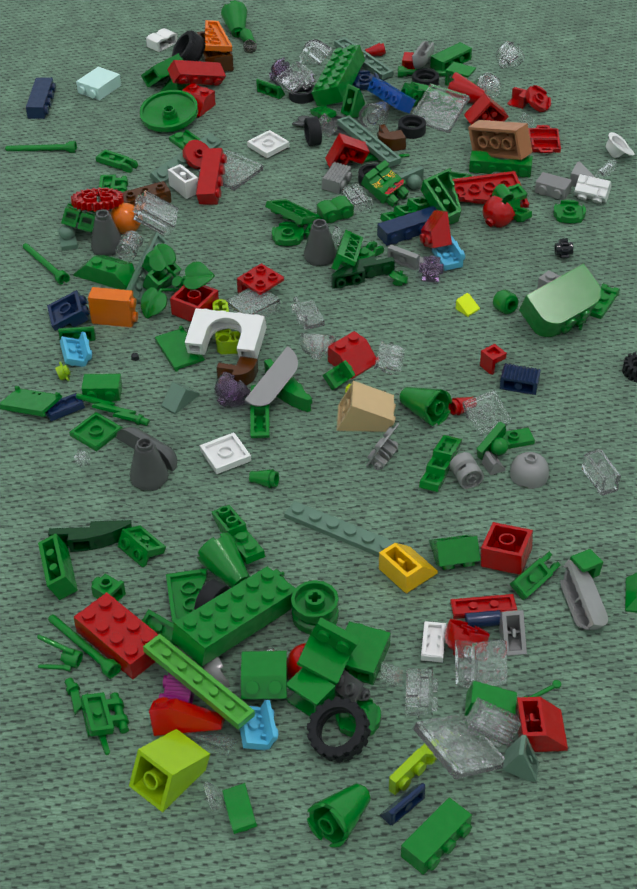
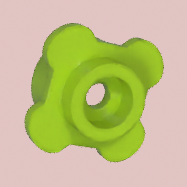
[55,361,71,381]

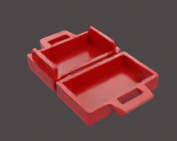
[528,125,561,153]

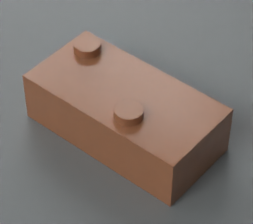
[468,120,532,160]

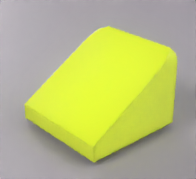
[456,293,480,317]

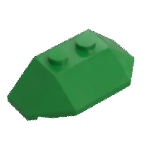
[73,255,135,290]

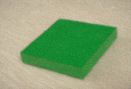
[69,412,123,452]

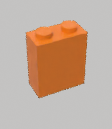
[88,287,138,327]

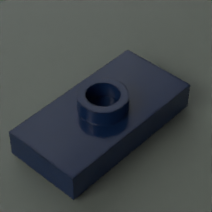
[45,393,85,421]

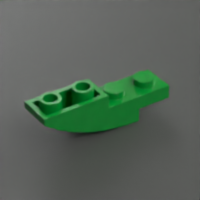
[264,358,313,412]
[212,505,265,564]

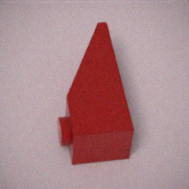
[149,697,225,736]

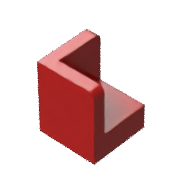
[402,52,415,69]
[507,87,528,109]
[480,344,507,375]

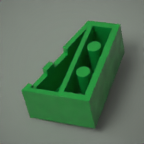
[421,168,461,225]

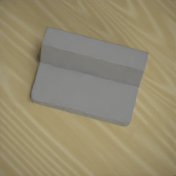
[387,245,425,270]

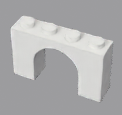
[185,308,267,359]

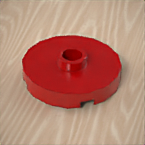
[525,85,552,112]
[183,140,209,170]

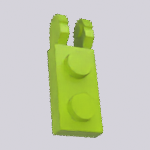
[389,740,439,795]

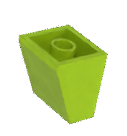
[129,729,210,812]

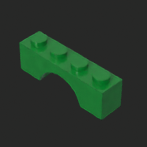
[469,150,533,178]

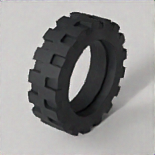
[307,697,371,762]

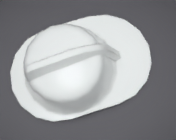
[606,132,634,158]

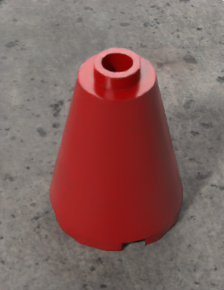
[446,72,485,104]

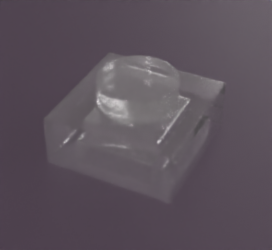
[331,226,342,245]

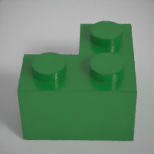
[142,250,181,291]

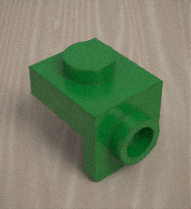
[507,198,532,222]
[322,360,355,390]

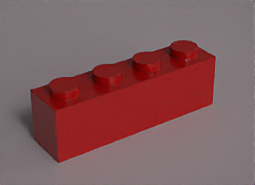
[167,60,226,86]
[196,148,227,205]

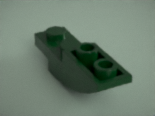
[331,256,395,289]
[48,520,132,552]

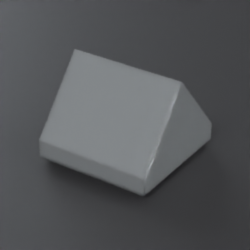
[482,451,506,475]

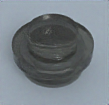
[243,39,257,53]

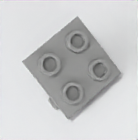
[366,423,399,470]

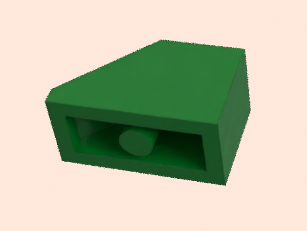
[340,84,365,118]

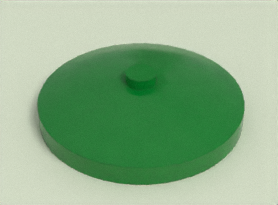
[140,90,198,132]

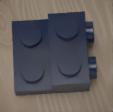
[47,290,90,331]

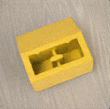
[379,543,438,594]

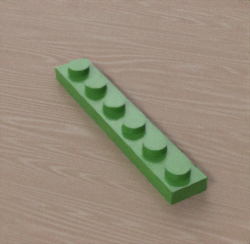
[143,634,255,730]

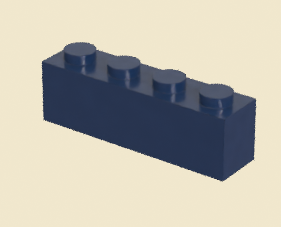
[26,77,56,119]
[377,206,437,246]

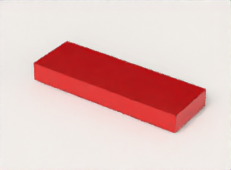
[450,594,517,619]

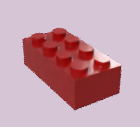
[74,592,159,679]

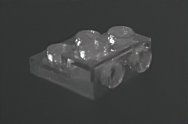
[275,61,316,94]

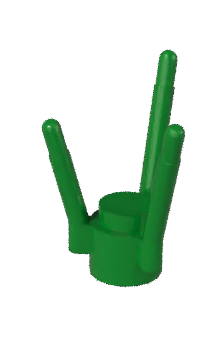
[37,635,83,672]

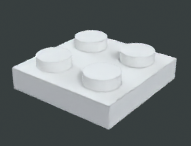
[247,130,290,158]
[200,433,251,474]

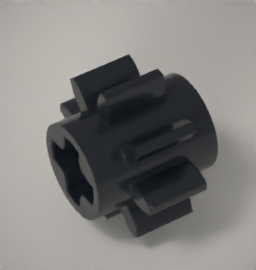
[554,238,573,258]

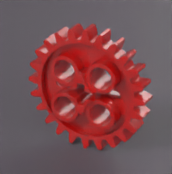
[71,187,124,212]

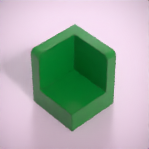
[570,549,603,578]

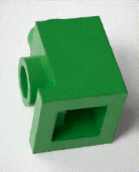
[91,573,126,601]

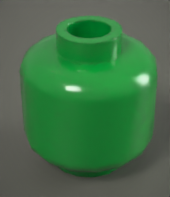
[493,289,519,314]

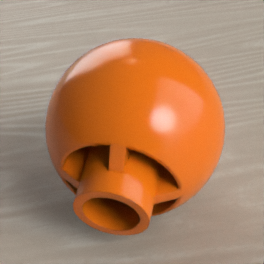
[109,203,142,234]

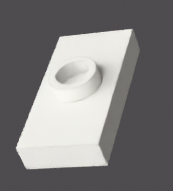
[421,621,446,663]

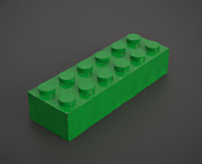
[311,44,365,106]
[172,566,296,667]

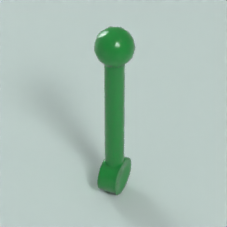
[524,680,561,697]

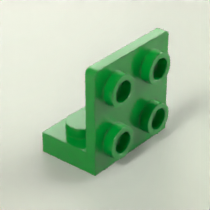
[297,617,360,685]

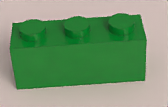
[430,42,472,71]
[38,534,78,600]
[401,797,472,875]

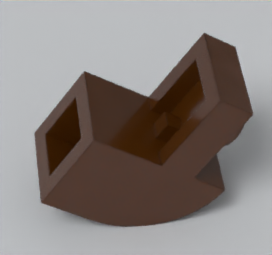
[377,124,406,151]
[216,356,258,387]

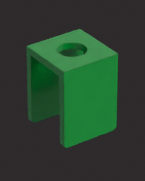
[445,62,476,86]
[287,668,335,717]

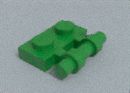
[99,174,128,192]
[81,692,129,737]

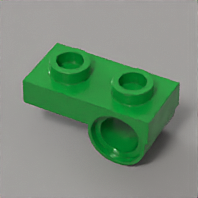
[492,184,527,204]

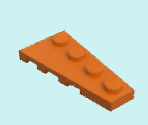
[205,20,233,53]

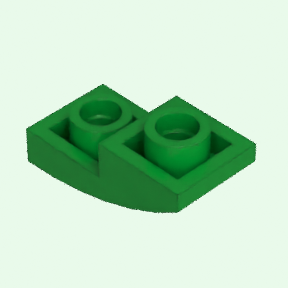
[222,783,257,834]

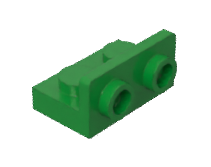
[118,525,166,567]

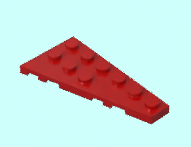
[453,171,529,208]

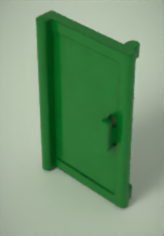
[155,326,205,372]
[0,386,62,417]

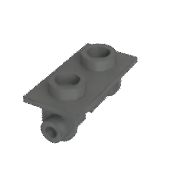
[333,670,371,702]

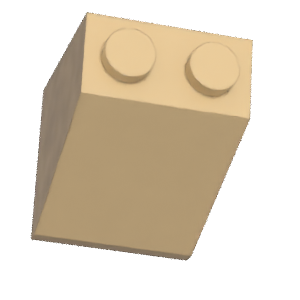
[337,381,396,432]

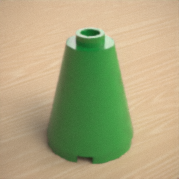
[221,1,248,38]
[399,387,452,426]
[197,533,250,588]
[307,784,370,847]

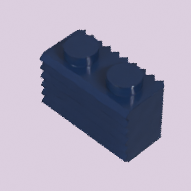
[500,363,541,395]

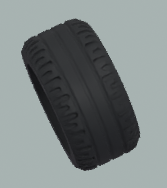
[172,31,205,61]

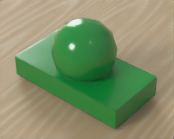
[477,422,508,460]

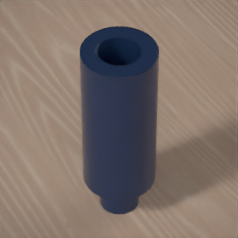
[465,610,501,628]

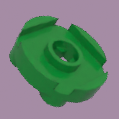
[553,200,586,223]
[272,222,304,246]
[335,698,381,737]

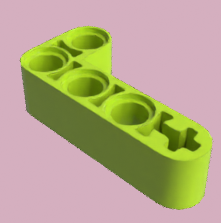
[213,299,241,355]

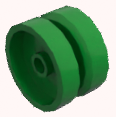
[291,580,339,634]

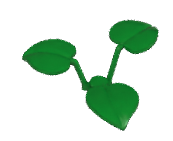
[141,243,215,319]

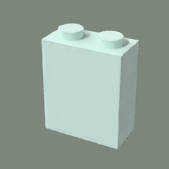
[76,67,121,101]

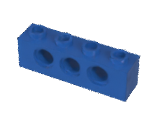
[367,77,416,114]

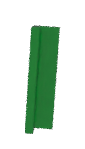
[331,230,363,270]

